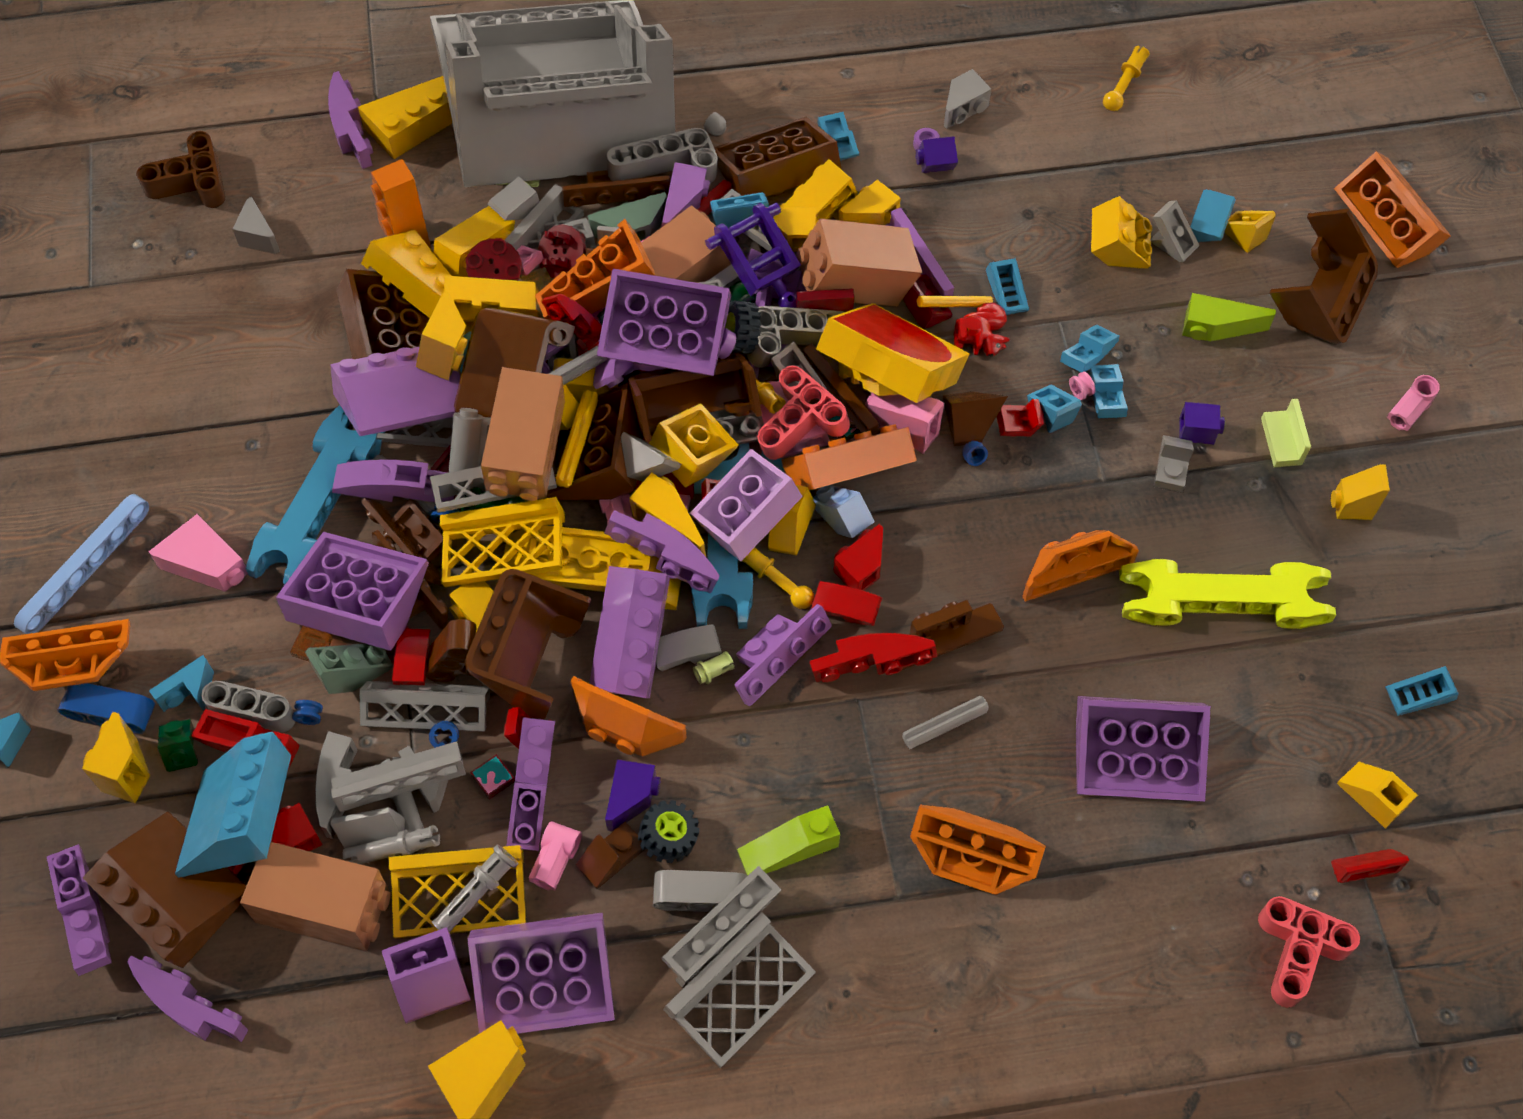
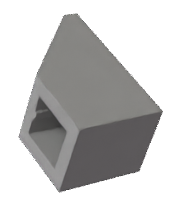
[944,69,991,129]

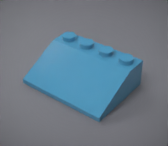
[175,731,291,878]

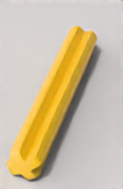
[556,390,598,488]

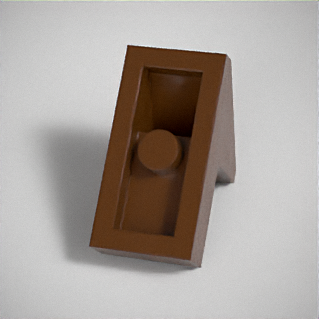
[576,822,644,889]

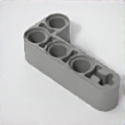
[607,128,717,183]
[747,306,844,368]

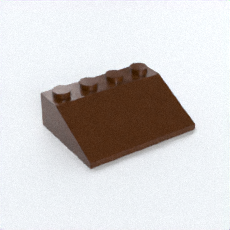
[714,116,842,197]
[337,269,430,359]
[546,383,643,500]
[83,811,247,968]

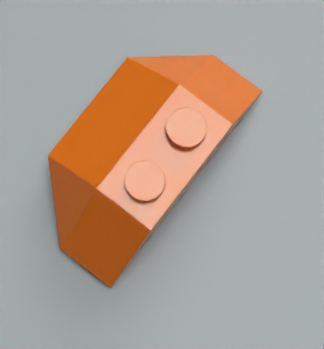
[1023,530,1139,602]
[0,619,130,691]
[571,676,687,756]
[910,805,1046,895]

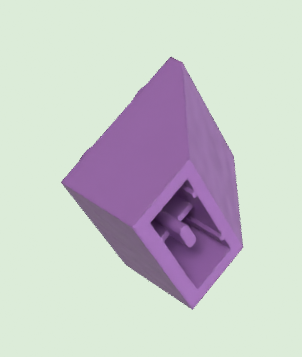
[382,927,471,1024]

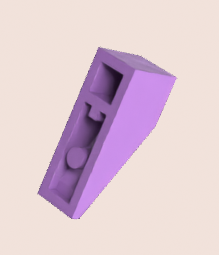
[661,162,710,228]

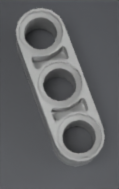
[202,681,295,733]
[653,870,748,912]

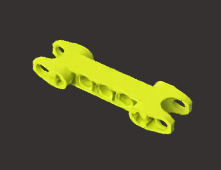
[1119,559,1336,629]

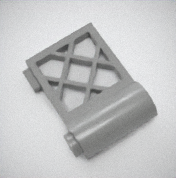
[449,408,491,473]

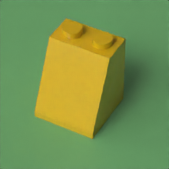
[428,1020,527,1119]

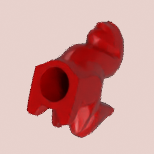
[953,303,1010,357]

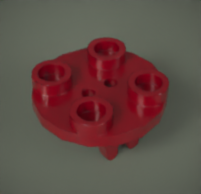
[538,224,586,278]
[466,238,522,281]

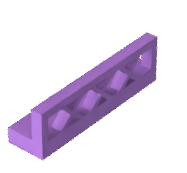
[885,207,954,296]

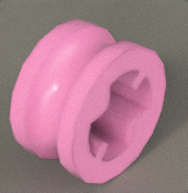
[1069,371,1095,400]

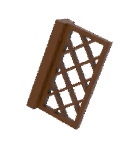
[764,343,880,442]

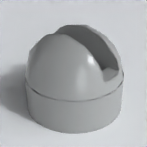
[704,112,726,136]

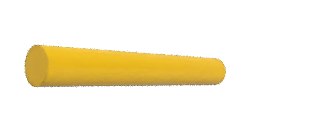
[917,296,993,307]

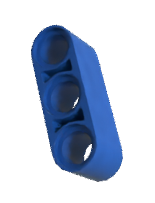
[57,683,156,734]

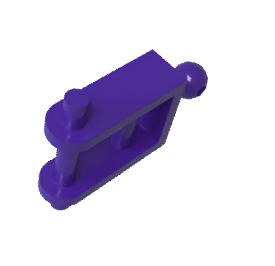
[705,203,801,308]

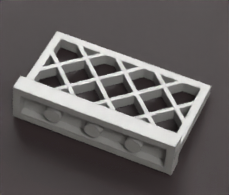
[663,912,816,1068]

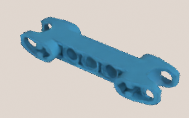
[246,405,386,585]
[692,443,753,629]

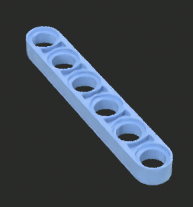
[14,494,149,634]

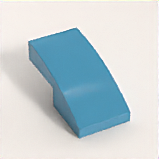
[817,112,859,160]
[1060,325,1120,372]
[1090,364,1128,418]

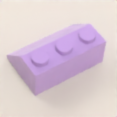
[689,449,803,561]

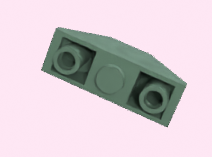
[588,192,667,241]
[305,644,394,694]

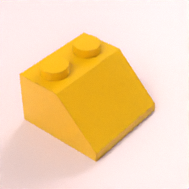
[416,291,468,380]
[649,403,738,487]

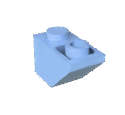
[813,485,875,538]

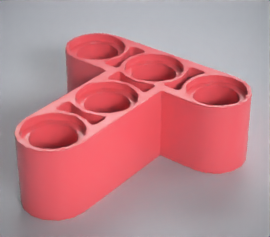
[757,365,850,460]
[1258,896,1360,1008]

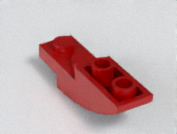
[809,633,937,683]

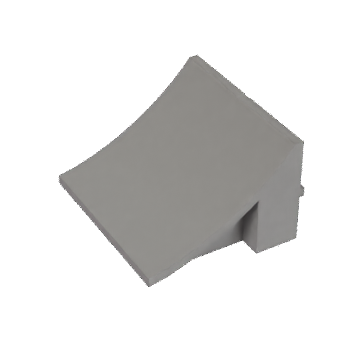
[430,0,675,187]

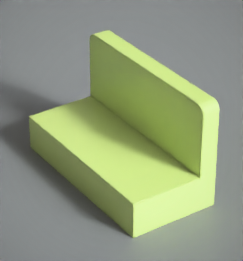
[1261,399,1311,467]

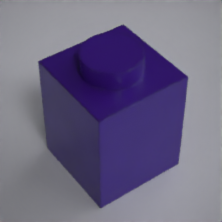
[916,136,958,173]
[1179,402,1225,445]

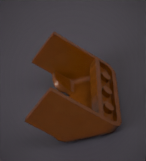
[1269,208,1378,343]
[628,353,762,442]

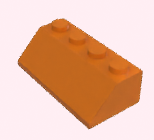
[1334,151,1451,268]

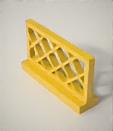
[440,497,565,587]
[389,845,526,939]

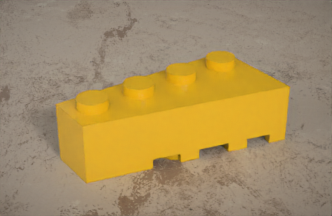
[358,76,452,159]

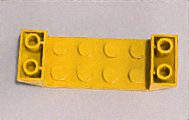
[503,525,681,610]

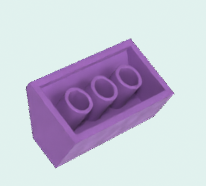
[589,566,670,698]

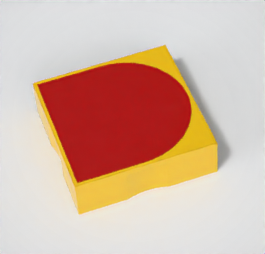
[816,303,970,403]

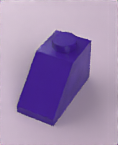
[605,760,661,831]

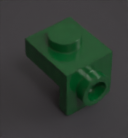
[158,719,198,772]

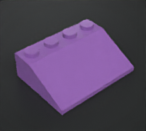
[597,269,731,376]
[330,347,460,436]
[276,532,429,651]
[1076,696,1211,802]
[467,913,615,1034]

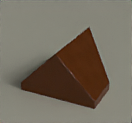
[943,391,1008,446]

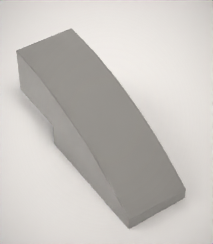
[315,731,357,839]

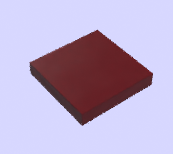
[796,288,855,312]

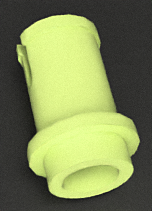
[693,651,734,684]

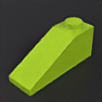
[1182,293,1276,341]
[737,805,840,875]

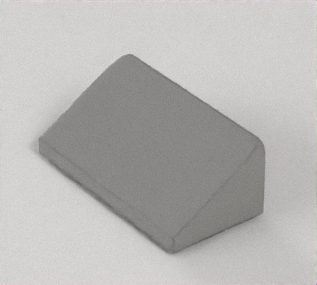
[331,807,405,848]

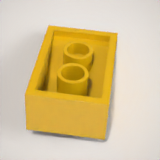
[629,472,706,556]

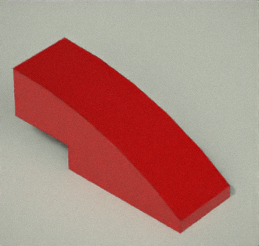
[191,709,300,770]

